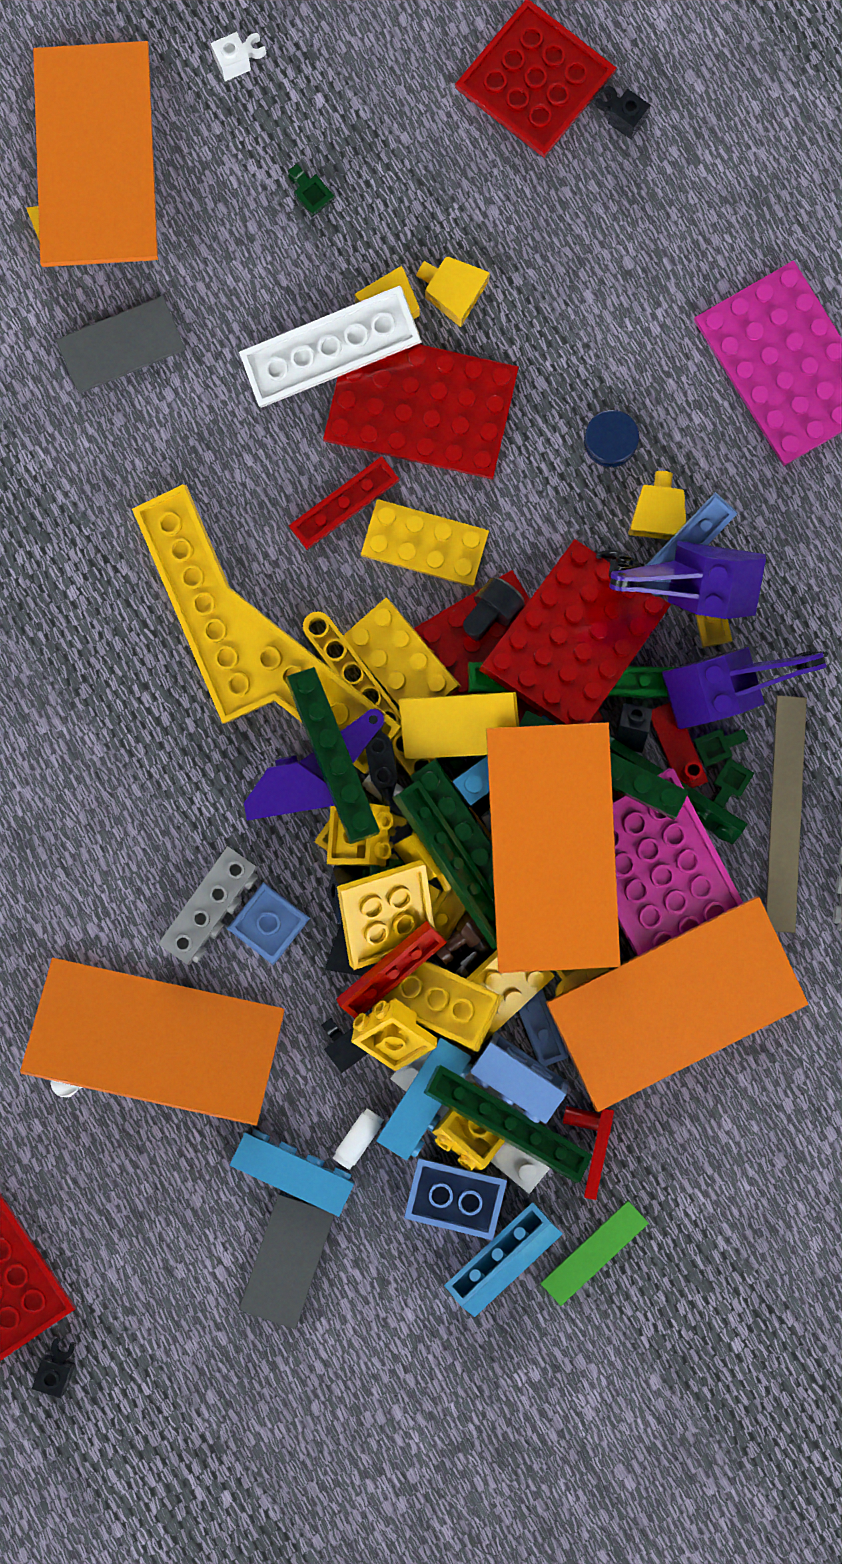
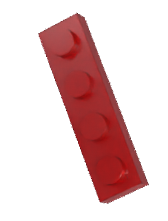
[288,456,400,551]
[336,921,447,1019]

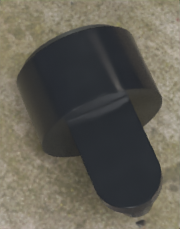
[463,577,525,641]

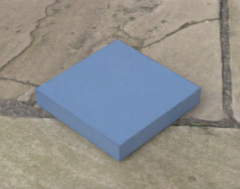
[227,882,310,965]

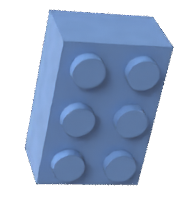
[470,1032,569,1124]
[404,1156,507,1240]

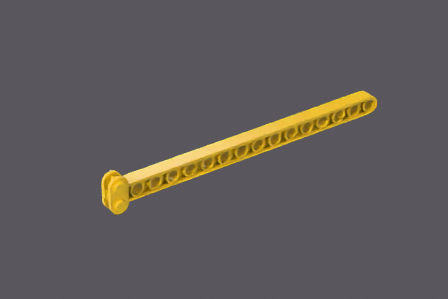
[303,612,609,996]

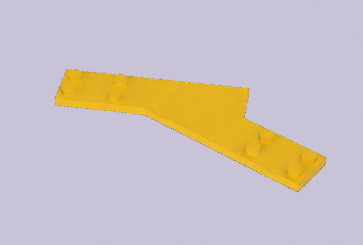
[132,484,401,774]

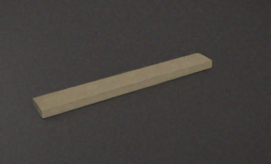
[765,696,807,933]

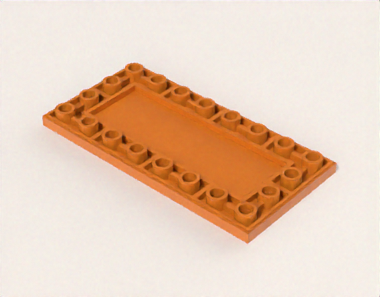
[33,41,158,267]
[486,722,620,973]
[545,896,809,1112]
[20,958,285,1126]

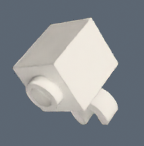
[210,32,266,81]

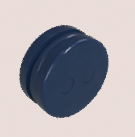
[584,410,639,468]

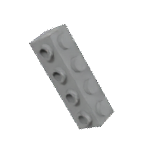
[158,846,259,965]

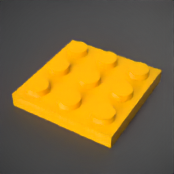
[337,860,434,970]

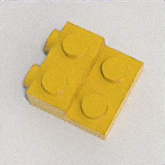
[327,804,393,867]
[351,998,438,1072]
[432,1082,505,1171]

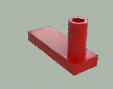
[651,702,708,788]
[563,1106,615,1200]

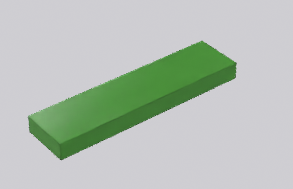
[540,1200,649,1306]

